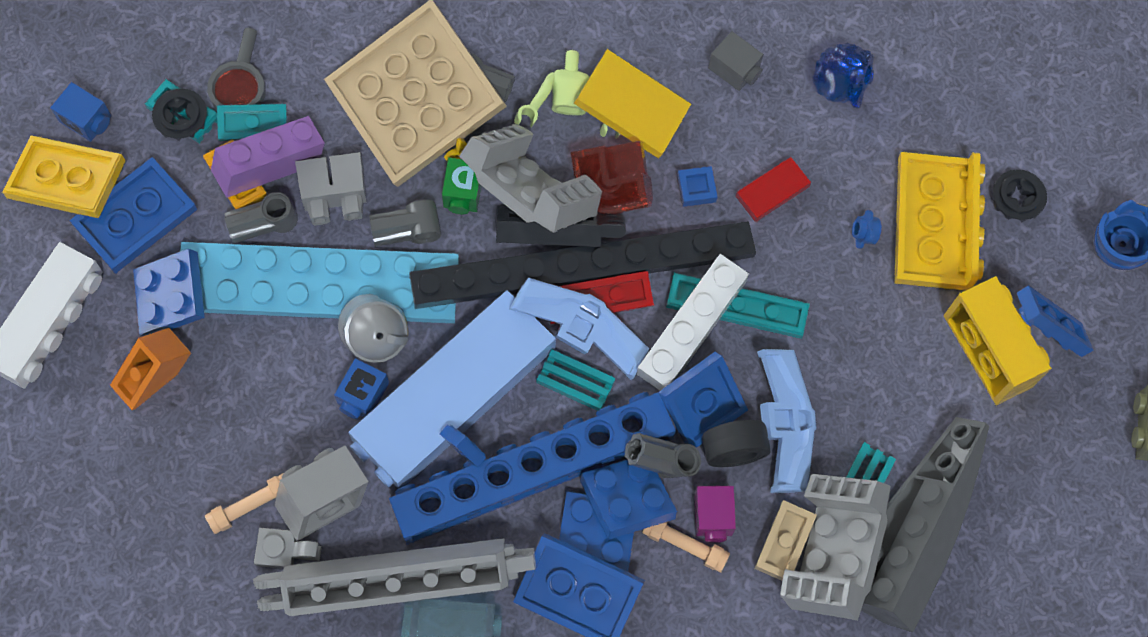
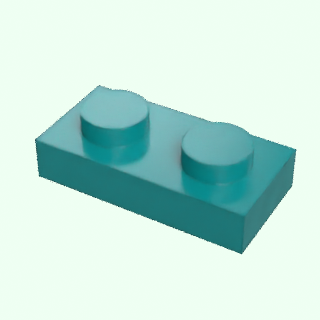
[217,104,287,141]

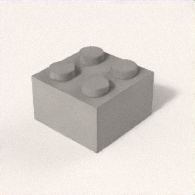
[275,445,369,541]

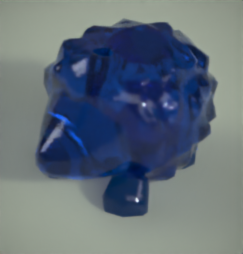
[812,43,874,108]

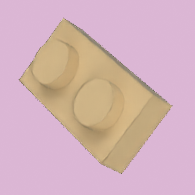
[754,500,817,581]

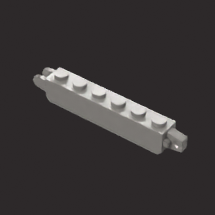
[253,538,536,616]

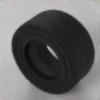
[702,420,771,467]

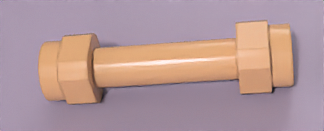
[205,473,284,534]
[642,522,730,573]

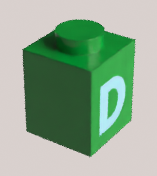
[442,157,481,215]

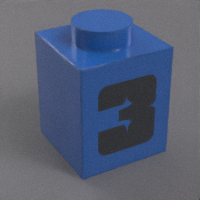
[50,82,111,142]
[334,358,389,419]

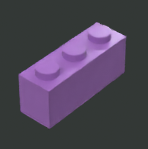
[211,116,325,198]

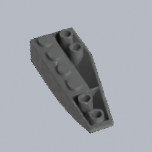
[861,417,989,633]

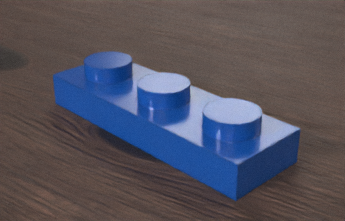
[1017,285,1094,357]

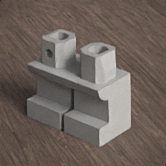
[295,152,367,226]

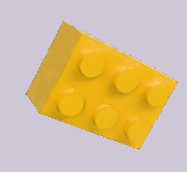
[943,276,1052,406]

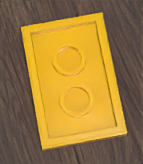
[573,49,691,159]
[2,135,126,218]

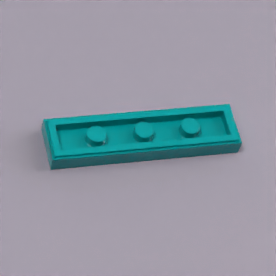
[666,273,810,339]

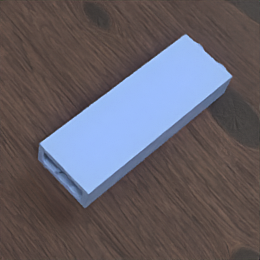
[349,290,556,489]

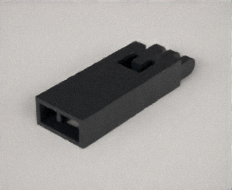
[496,207,626,247]

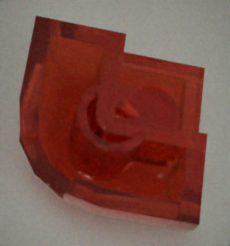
[571,141,653,214]

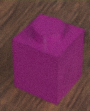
[694,486,736,542]

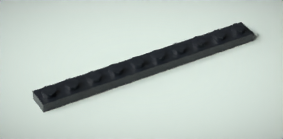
[409,221,756,309]

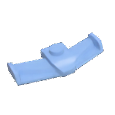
[509,278,649,380]
[757,349,817,493]

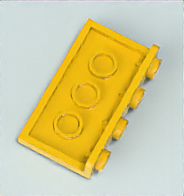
[894,152,985,290]

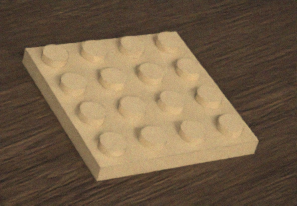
[324,0,507,187]

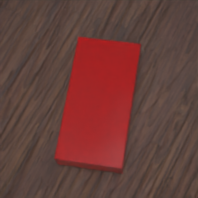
[735,157,811,222]

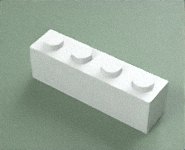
[0,242,103,389]
[637,254,749,390]

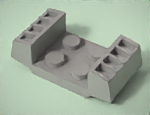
[459,124,602,233]
[780,474,891,621]

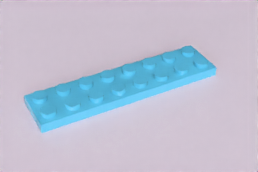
[180,242,459,323]

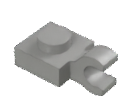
[254,528,322,569]

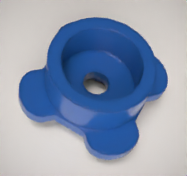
[852,210,882,249]

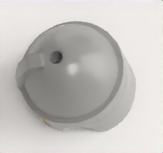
[338,294,409,362]

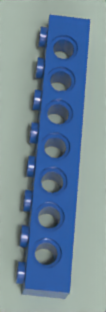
[389,392,676,545]

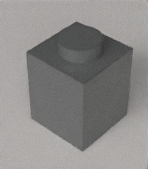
[708,31,764,91]

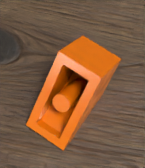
[110,328,191,410]

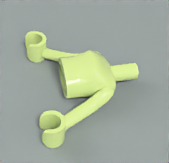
[514,50,620,139]

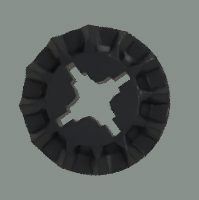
[152,89,208,142]
[991,169,1047,223]

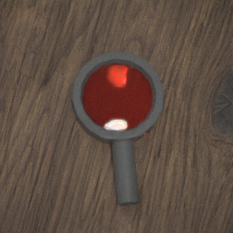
[207,28,266,109]

